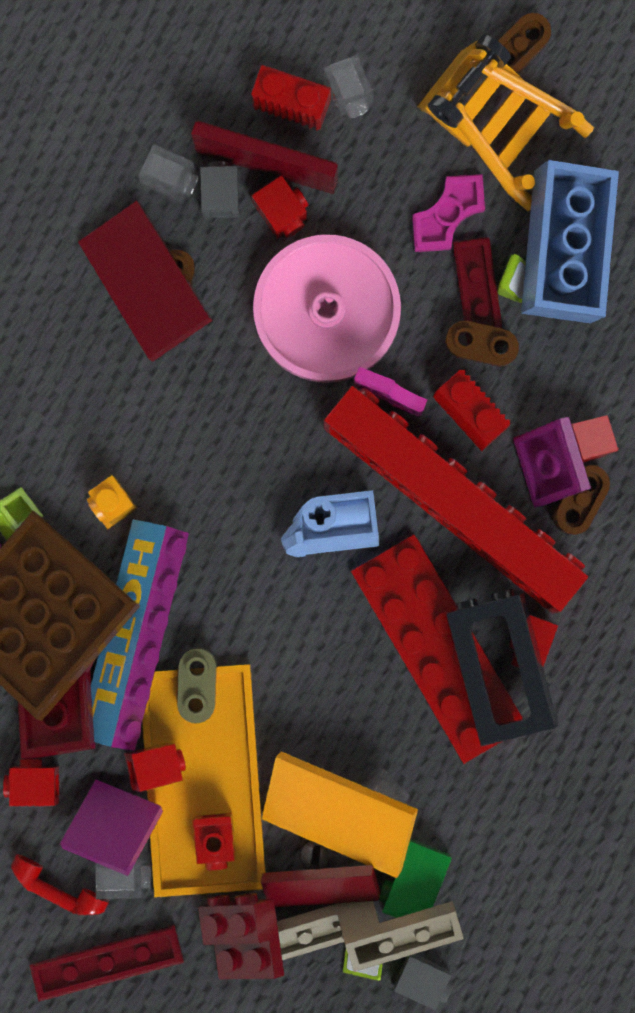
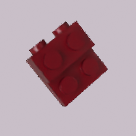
[198,893,284,979]

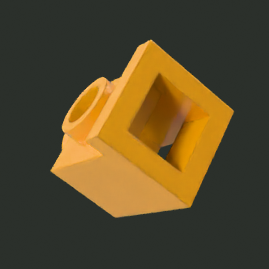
[87,475,138,530]

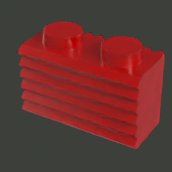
[251,65,331,131]
[433,370,510,451]

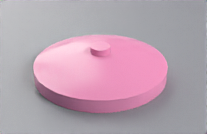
[253,235,401,383]

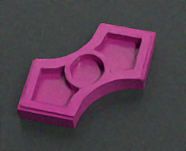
[412,174,485,252]
[354,367,428,417]

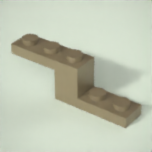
[277,901,464,972]

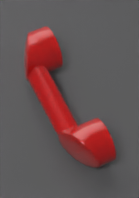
[11,854,109,915]

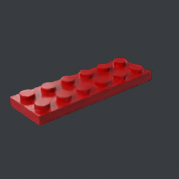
[351,534,523,764]

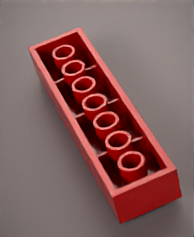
[324,386,589,614]

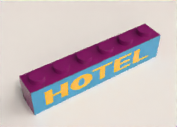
[91,519,189,751]

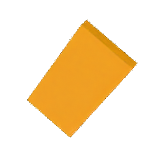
[262,751,418,878]

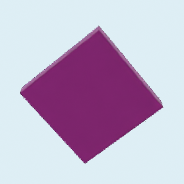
[513,417,591,508]
[60,780,163,876]

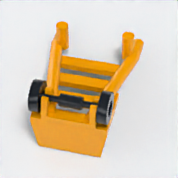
[417,35,594,211]

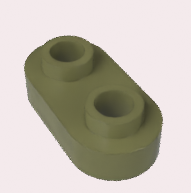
[177,647,217,723]

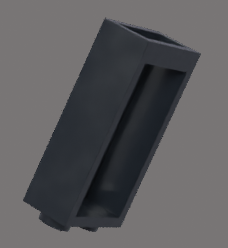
[446,589,558,746]

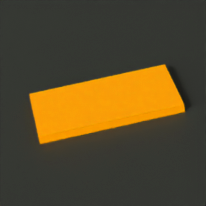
[142,664,266,898]

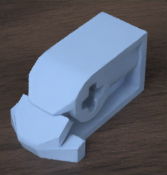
[281,490,379,557]

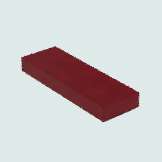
[452,237,505,347]
[261,865,380,907]

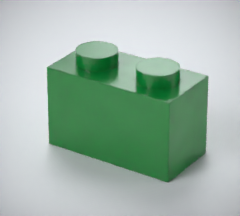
[379,839,452,918]

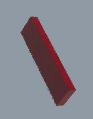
[29,925,184,1002]

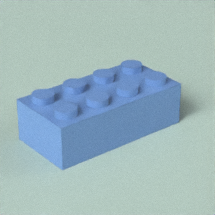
[521,160,619,323]

